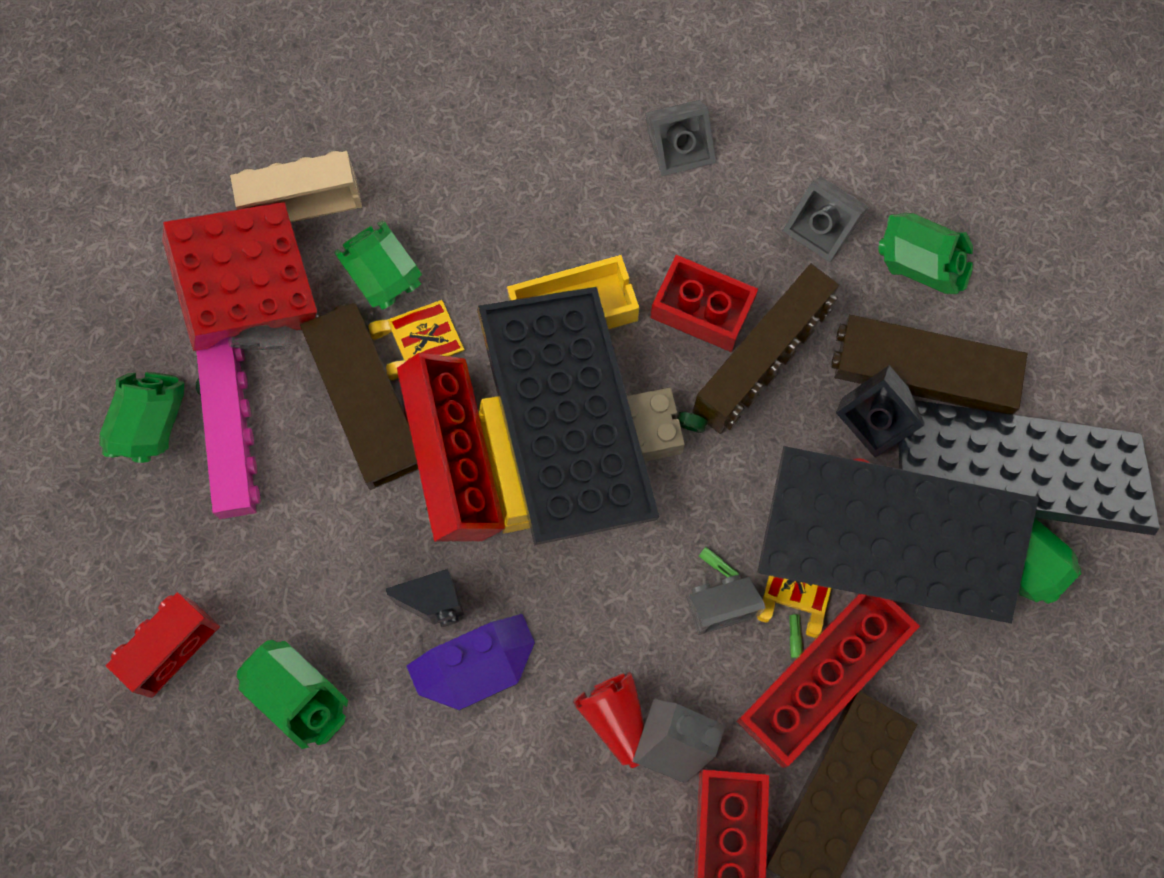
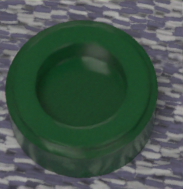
[677,412,708,433]

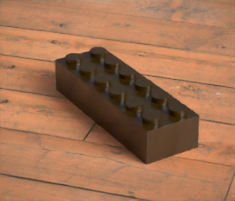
[692,263,840,434]
[766,691,918,878]

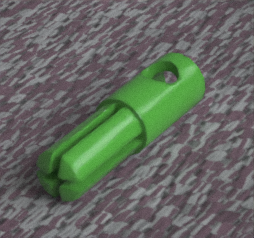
[698,547,739,578]
[789,614,803,659]

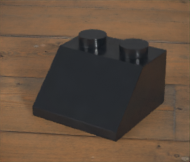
[836,365,925,458]
[386,569,464,627]

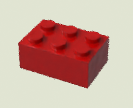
[650,255,758,352]
[105,592,221,698]

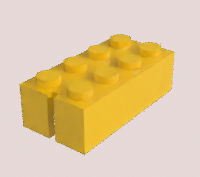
[507,255,639,329]
[479,396,530,534]

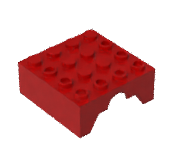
[162,202,317,351]

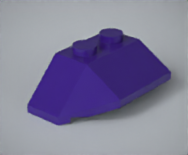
[406,614,535,711]

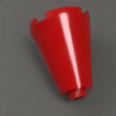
[573,672,645,768]

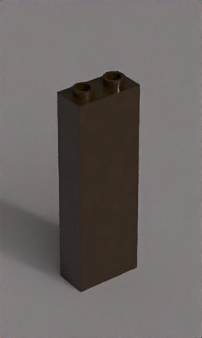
[300,302,419,490]
[831,314,1028,414]

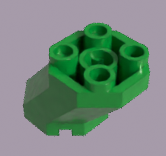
[879,213,973,294]
[334,220,422,310]
[99,372,185,463]
[1018,518,1081,604]
[236,640,348,749]

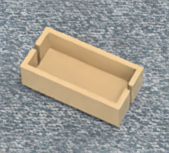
[230,151,362,222]

